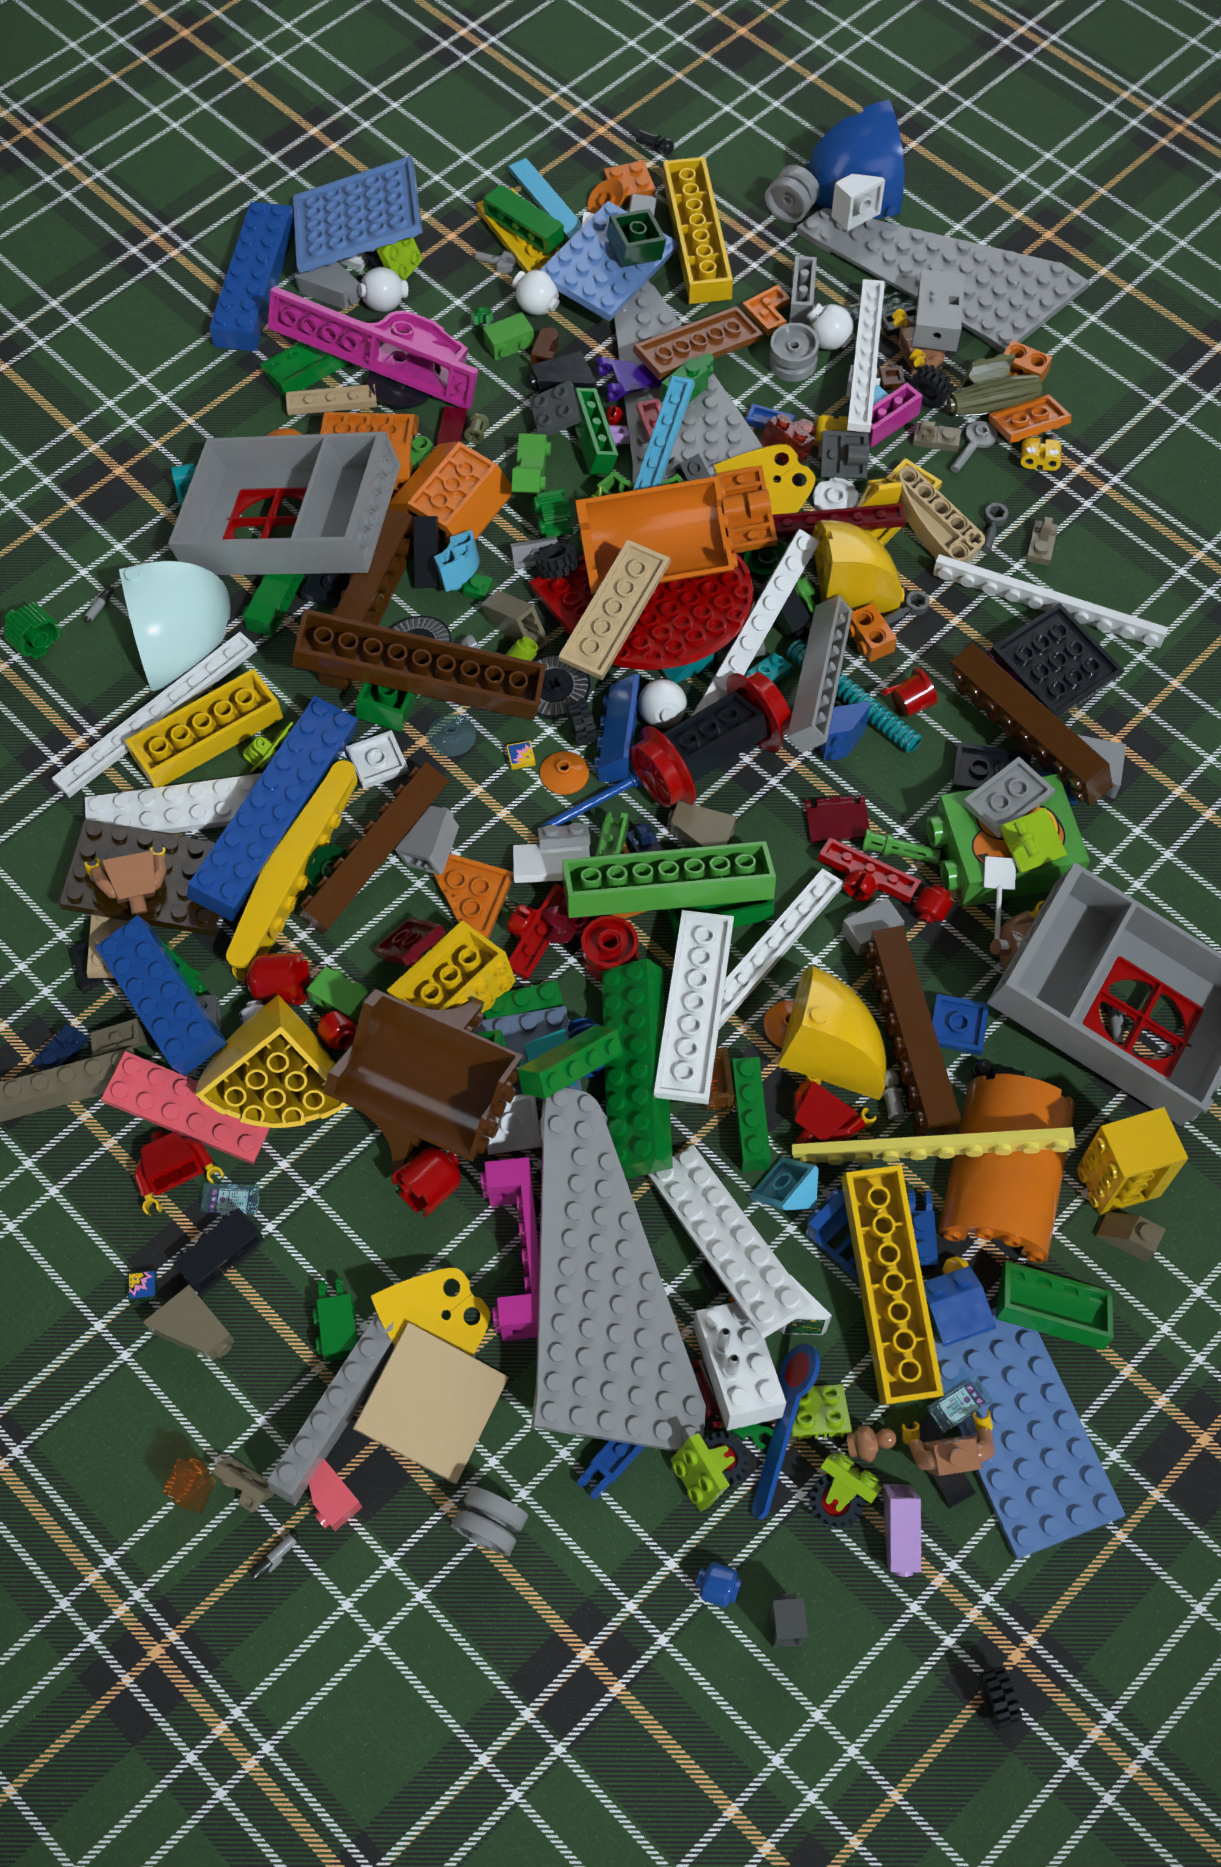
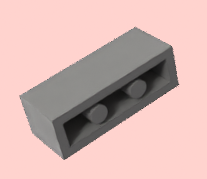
[789,256,817,325]

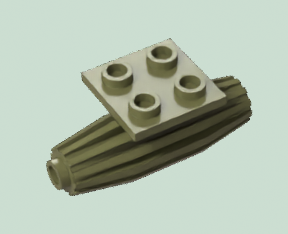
[947,354,1042,416]

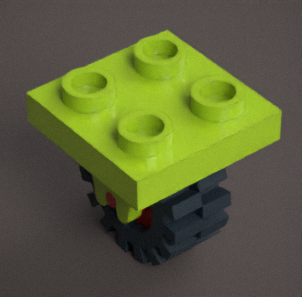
[365,238,423,280]
[670,1432,750,1512]
[809,1452,882,1529]

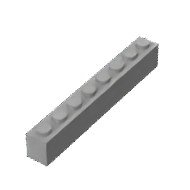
[787,595,853,753]
[267,1313,395,1505]

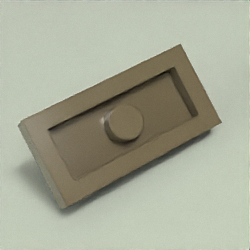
[913,420,961,452]
[1026,517,1059,566]
[91,1018,147,1057]
[212,1456,274,1513]

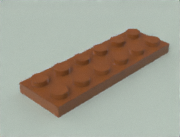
[633,306,763,380]

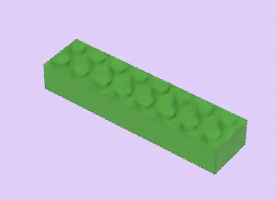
[562,841,776,918]

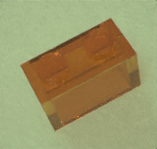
[705,1047,734,1111]
[163,1457,216,1514]

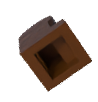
[531,327,559,365]

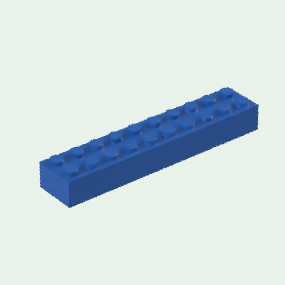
[187,696,358,922]

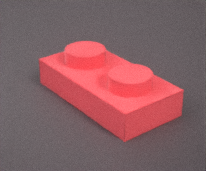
[636,398,661,441]

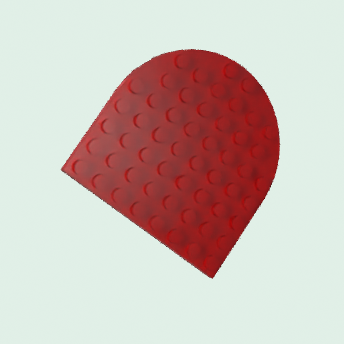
[529,550,753,670]

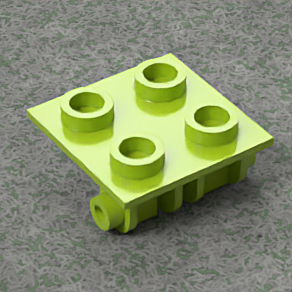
[243,722,293,772]
[791,1384,852,1440]

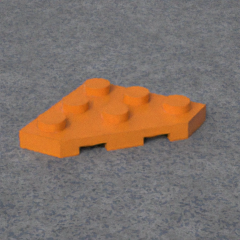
[433,854,514,940]

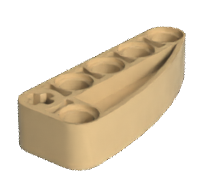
[896,466,985,564]

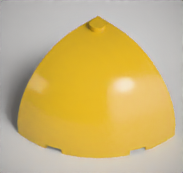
[812,520,904,613]
[778,965,886,1100]
[196,995,348,1128]

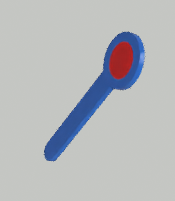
[751,1343,820,1520]

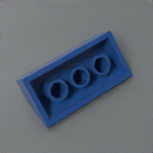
[594,674,639,783]

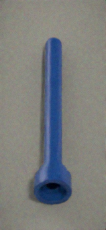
[541,769,643,827]

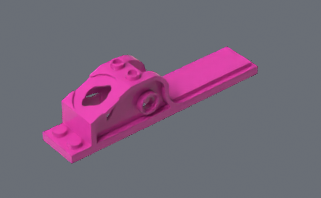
[268,286,479,410]

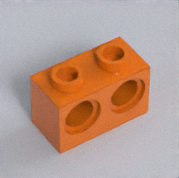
[1003,340,1053,384]
[848,603,897,663]

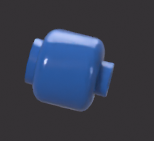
[695,1562,742,1608]

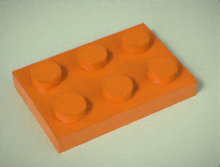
[989,394,1072,443]

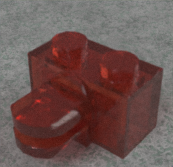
[760,413,816,467]

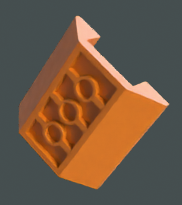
[320,412,419,482]
[388,441,514,545]

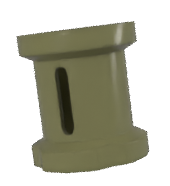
[464,413,489,444]

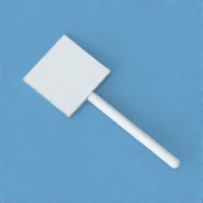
[983,856,1016,939]

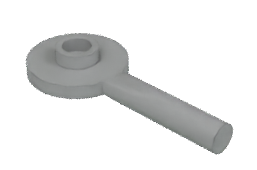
[950,421,997,473]

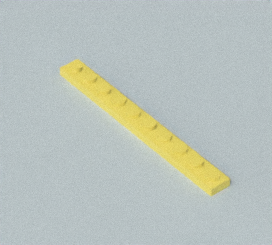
[792,1127,1076,1165]

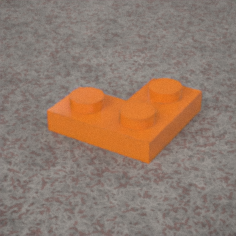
[742,285,791,336]

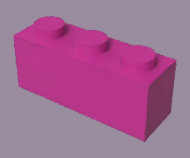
[868,383,923,448]

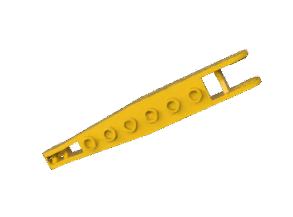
[226,760,358,982]

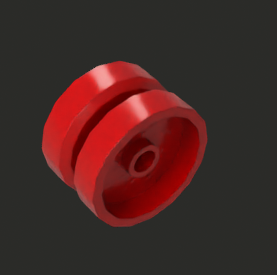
[581,915,638,981]

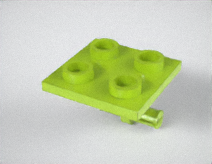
[999,808,1068,874]

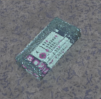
[201,1183,260,1215]
[927,1375,993,1433]

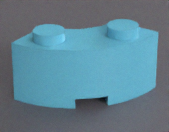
[434,530,479,592]

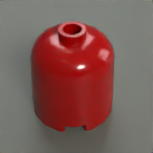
[244,953,310,1005]
[390,1147,461,1218]

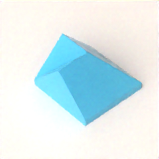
[749,1156,819,1210]

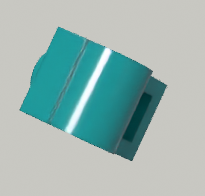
[171,463,195,510]
[746,653,793,685]

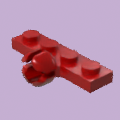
[818,838,921,904]
[507,883,565,981]

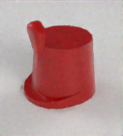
[881,667,938,718]

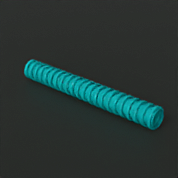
[787,639,922,753]

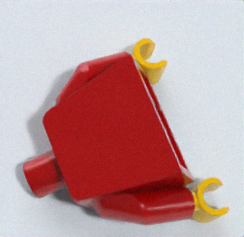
[793,1075,877,1144]
[134,1131,224,1216]

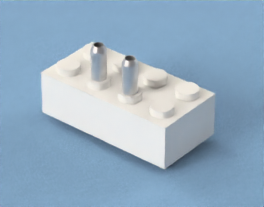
[693,1302,786,1431]

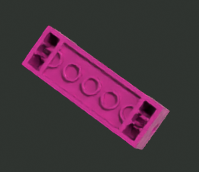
[480,1157,540,1341]

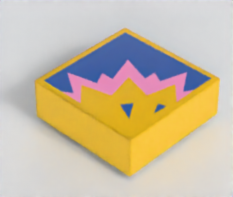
[506,741,536,770]

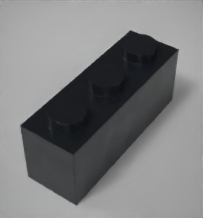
[173,1207,264,1295]

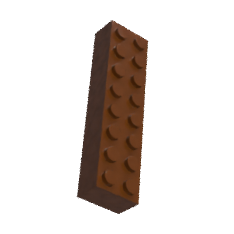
[316,509,414,691]
[950,643,1113,807]
[864,925,961,1136]

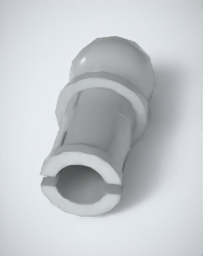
[882,1069,905,1120]

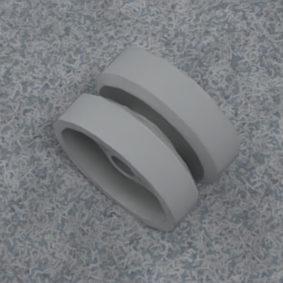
[765,165,820,223]
[769,323,819,382]
[451,1486,528,1556]

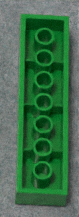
[602,958,673,1179]

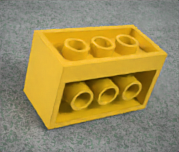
[387,920,516,1013]
[1077,1107,1188,1215]

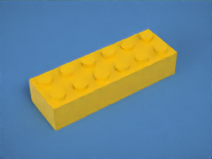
[125,668,283,788]

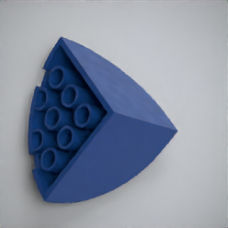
[804,100,904,219]

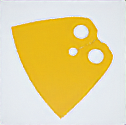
[714,444,816,515]
[371,1268,491,1357]

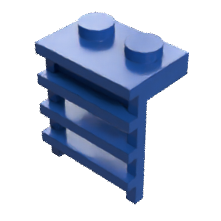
[805,1189,858,1279]

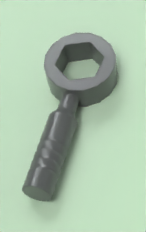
[982,503,1008,553]
[884,591,930,625]

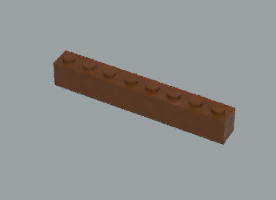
[299,762,449,935]

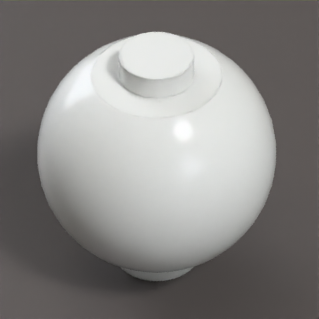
[358,267,408,312]
[512,270,559,316]
[806,303,853,350]
[638,679,687,728]

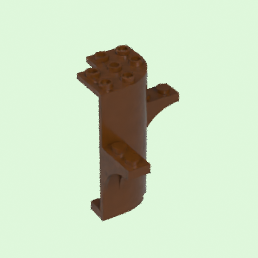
[323,989,523,1172]

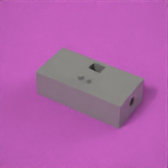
[912,269,965,352]

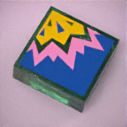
[128,1270,159,1303]

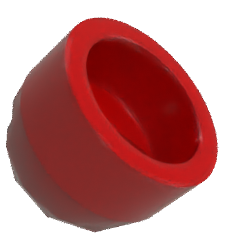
[605,405,623,426]

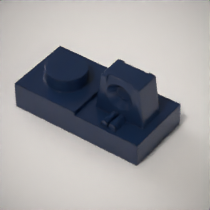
[626,823,664,853]
[31,1023,89,1071]

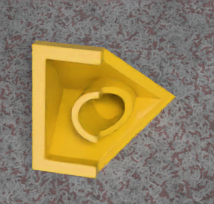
[856,477,902,507]

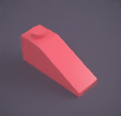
[309,1459,363,1531]

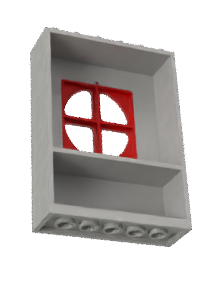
[168,432,401,575]
[987,862,1221,1126]

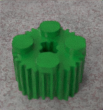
[532,488,574,538]
[3,602,61,660]

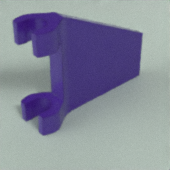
[597,357,666,402]

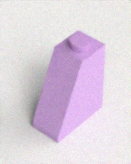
[883,1484,921,1577]

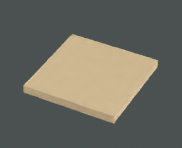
[352,1322,509,1484]

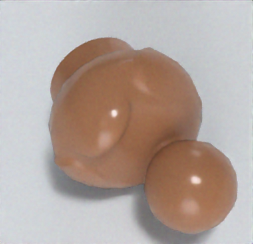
[847,1425,896,1462]

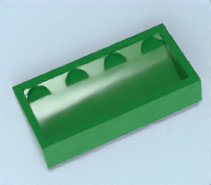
[259,342,351,399]
[666,899,774,940]
[996,1261,1114,1350]

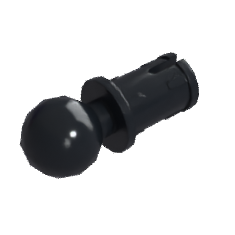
[636,129,674,155]
[972,1061,1025,1080]

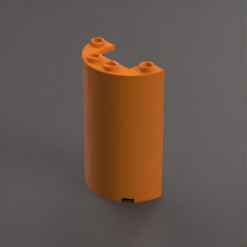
[576,476,738,595]
[937,1074,1075,1263]

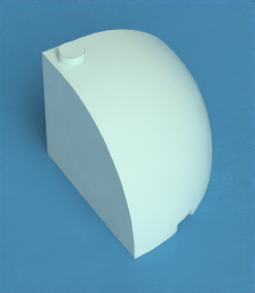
[119,561,230,691]

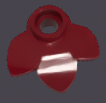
[542,898,592,944]

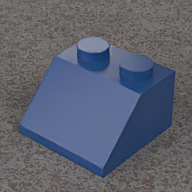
[819,701,870,761]
[923,1266,996,1347]

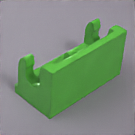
[595,812,628,857]

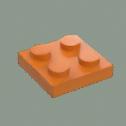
[604,160,656,203]

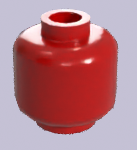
[914,884,953,925]
[317,1010,357,1050]

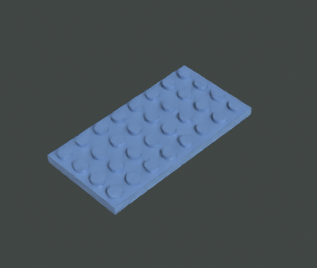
[932,1308,1126,1560]

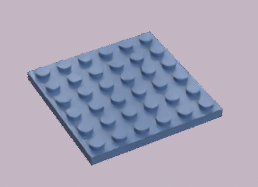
[293,156,423,273]

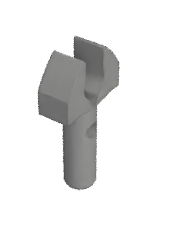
[475,251,515,274]

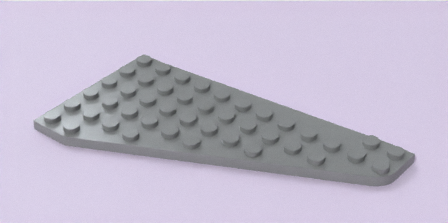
[796,208,1090,354]
[614,281,764,483]
[531,1088,706,1452]

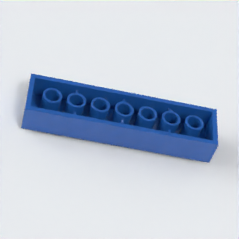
[209,202,295,352]

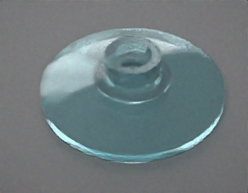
[428,714,477,757]

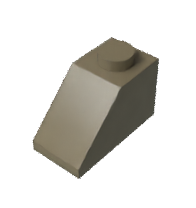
[1095,1212,1166,1263]

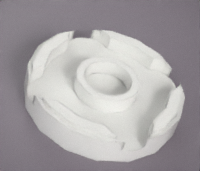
[812,477,859,511]

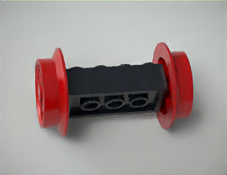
[630,672,792,808]

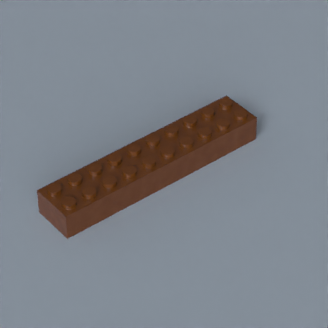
[292,609,546,720]

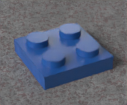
[932,994,989,1055]

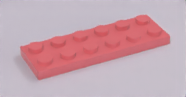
[101,1051,270,1165]

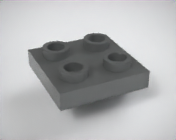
[530,380,582,437]
[820,430,869,480]

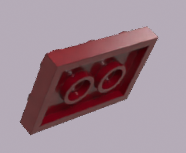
[372,917,446,966]

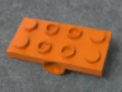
[716,465,778,553]

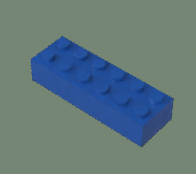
[95,915,228,1076]

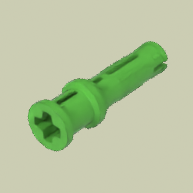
[862,829,941,865]

